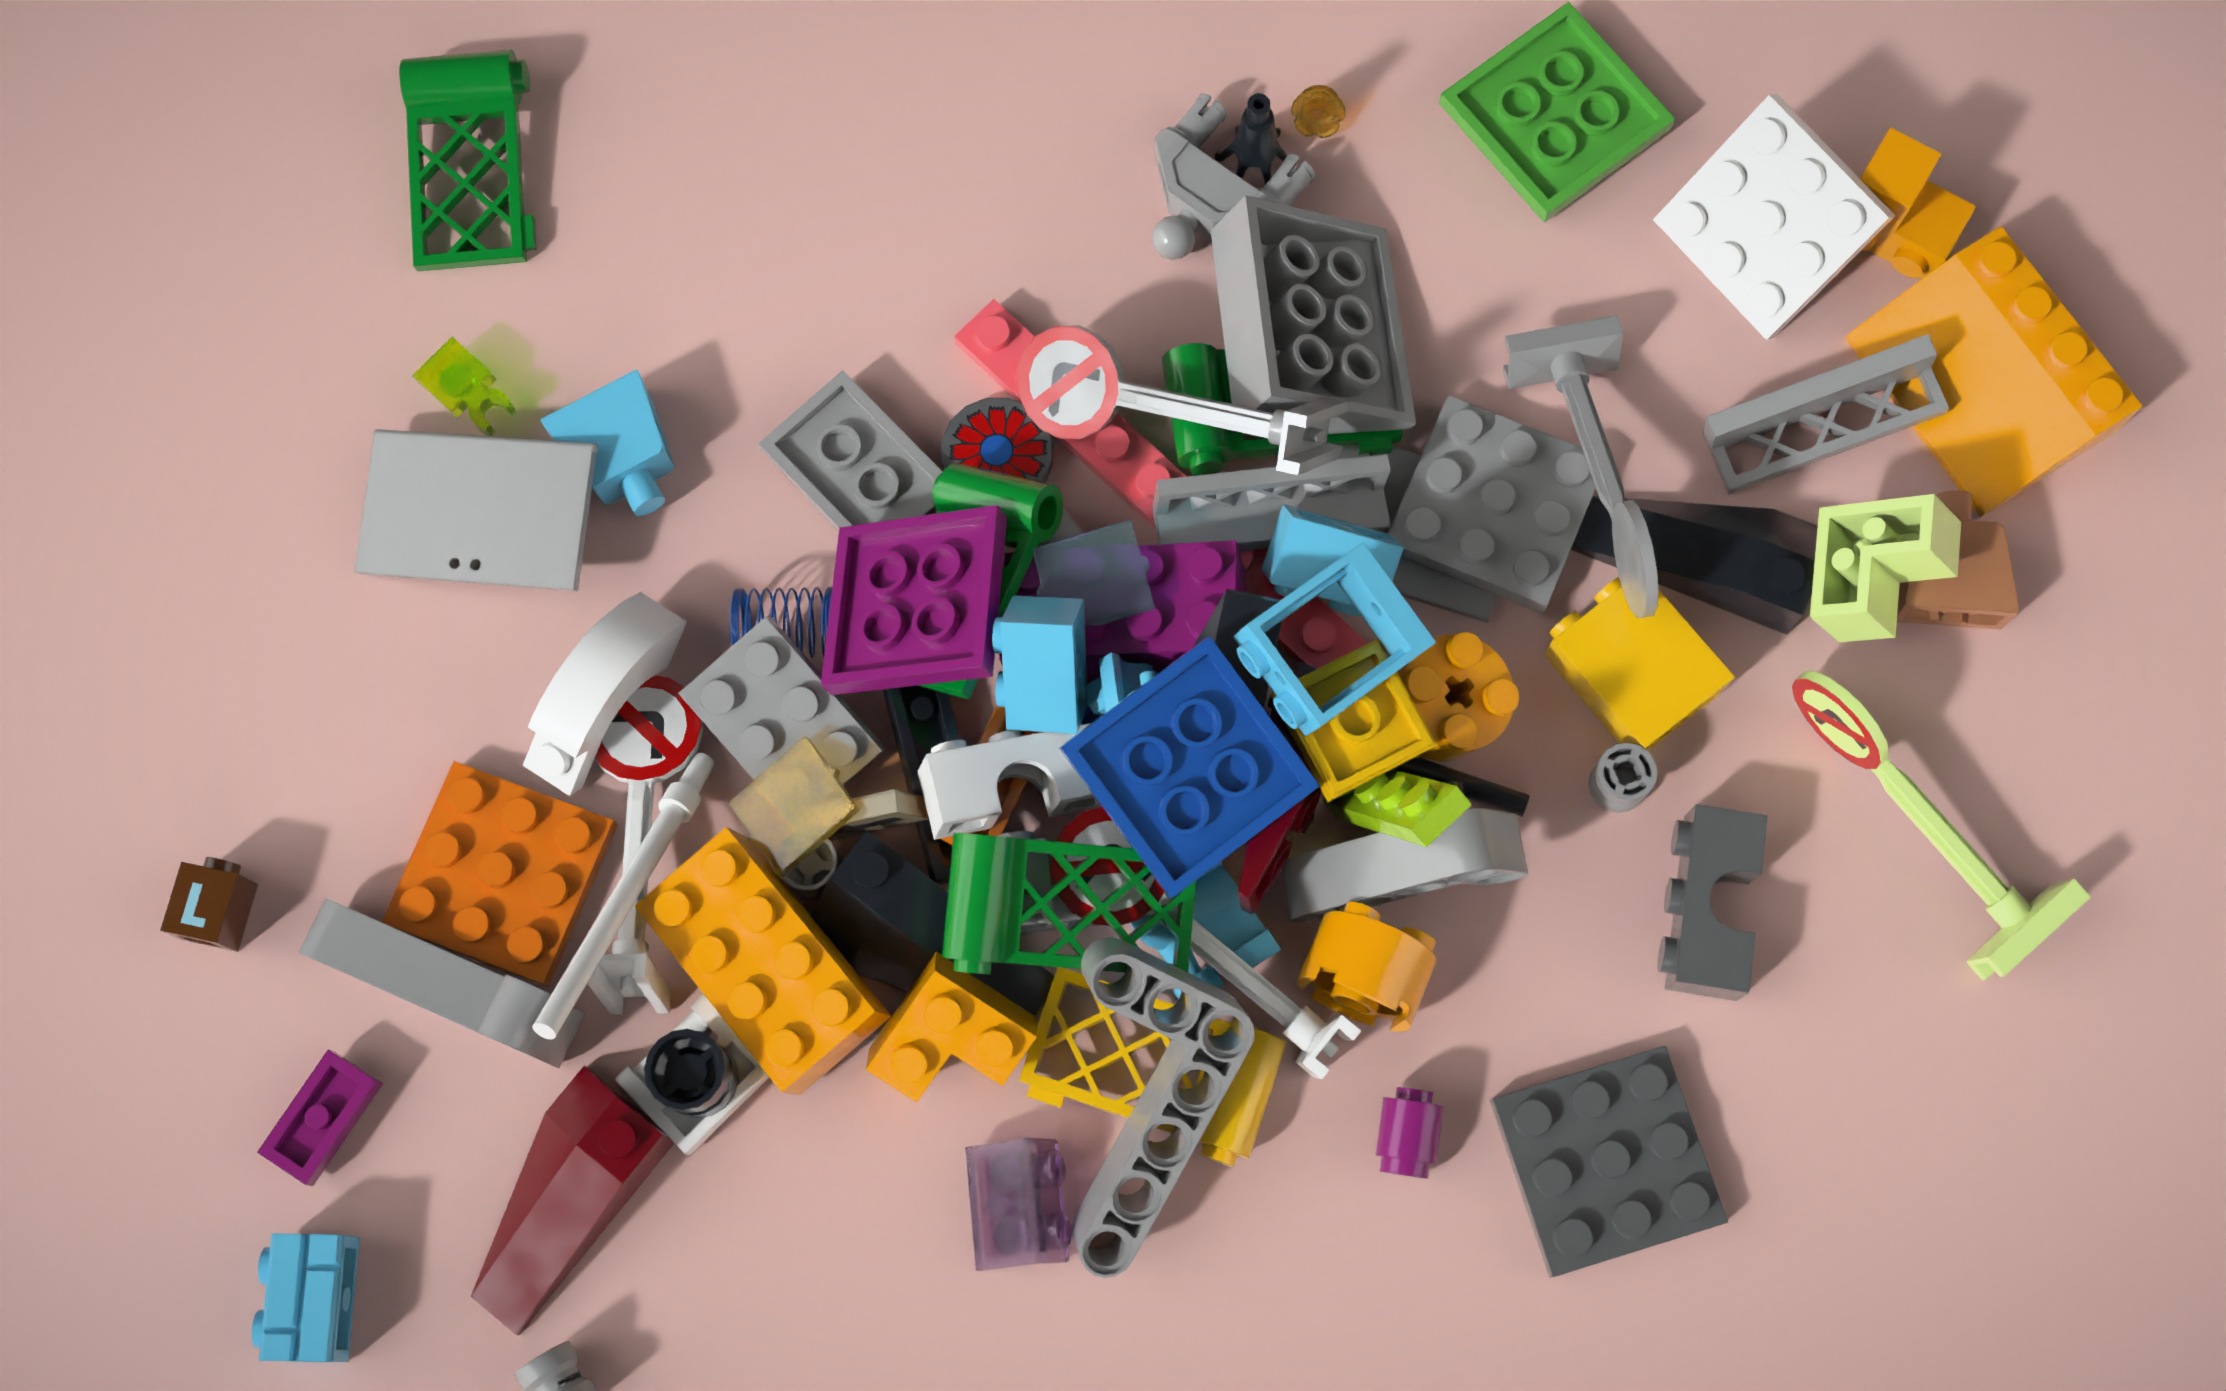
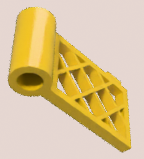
[1019,967,1287,1167]

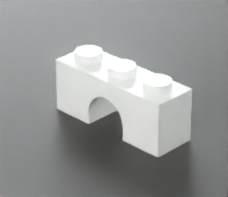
[918,724,1102,840]

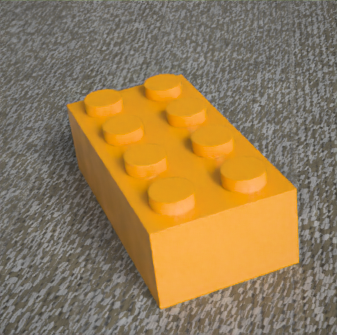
[634,827,891,1095]

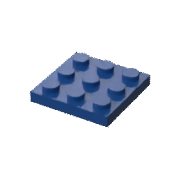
[1059,636,1320,898]

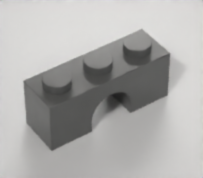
[1658,804,1768,1001]

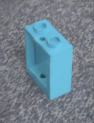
[1233,542,1436,737]

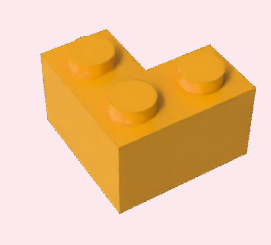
[1860,127,1977,279]
[866,952,1037,1103]

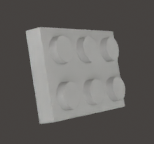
[758,370,943,531]
[678,615,885,826]

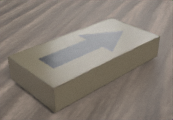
[796,789,929,840]

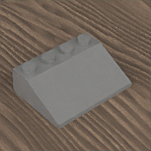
[1210,195,1416,434]

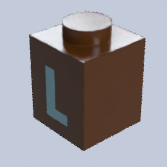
[160,857,258,952]

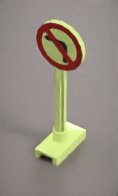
[1792,671,2091,980]

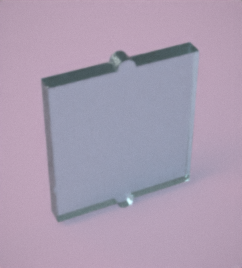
[1032,519,1155,629]

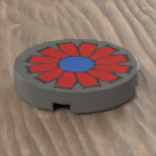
[941,398,1053,483]

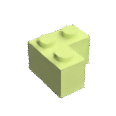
[1810,494,1961,642]

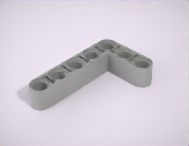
[298,898,585,1069]
[1071,937,1255,1278]

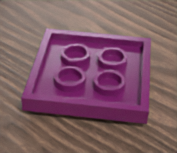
[821,505,1007,695]

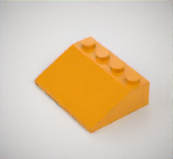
[1845,226,2143,518]

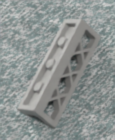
[1703,334,1950,494]
[1152,454,1391,552]

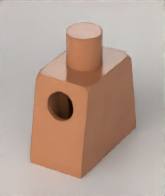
[1897,490,2019,630]

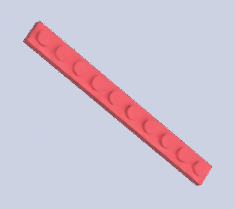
[954,299,1368,669]

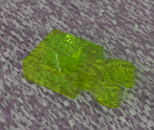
[412,337,516,436]

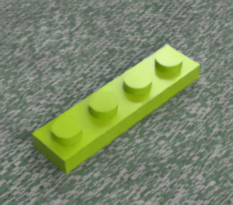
[1323,769,1472,848]

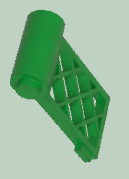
[399,49,536,272]
[1162,343,1403,476]
[918,463,1064,700]
[942,833,1196,989]

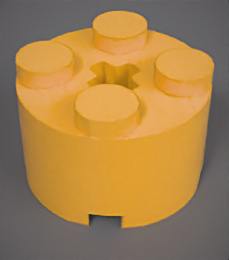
[1397,632,1520,762]
[1297,901,1437,1032]

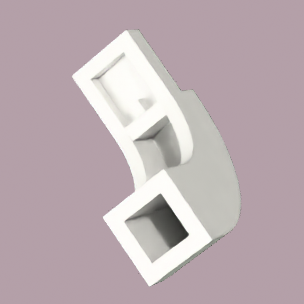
[523,592,687,796]

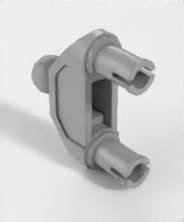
[1152,93,1316,260]

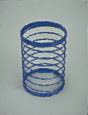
[730,586,832,658]

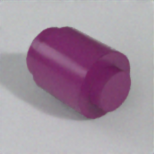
[1376,1087,1444,1179]

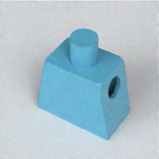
[540,369,675,516]

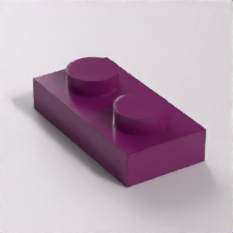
[257,1049,383,1186]

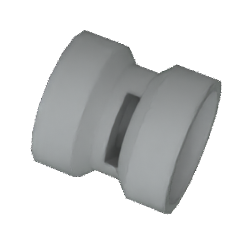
[1588,742,1658,813]
[778,832,843,901]
[515,1341,598,1391]

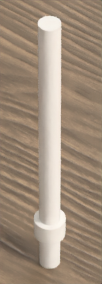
[533,753,715,1039]

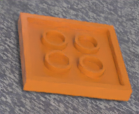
[382,761,618,987]

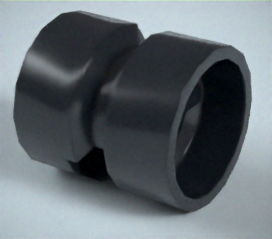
[644,1029,739,1118]

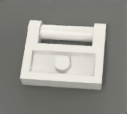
[615,993,769,1156]

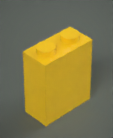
[1544,577,1735,751]

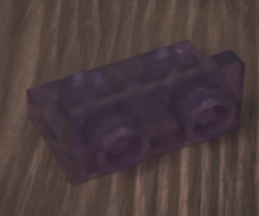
[965,1138,1072,1271]

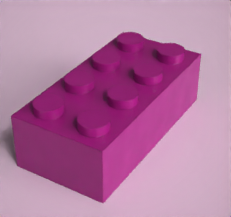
[999,540,1246,684]

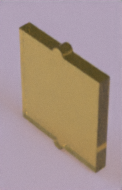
[728,736,860,878]

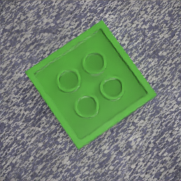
[1439,1,1675,223]

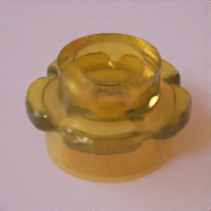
[1291,85,1345,138]

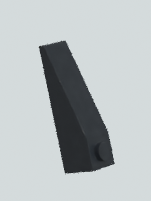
[1570,496,1818,635]
[811,831,1055,1017]

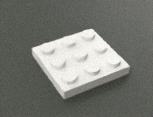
[1653,94,1895,340]

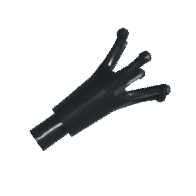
[1214,93,1288,185]

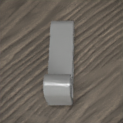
[1282,808,1528,923]

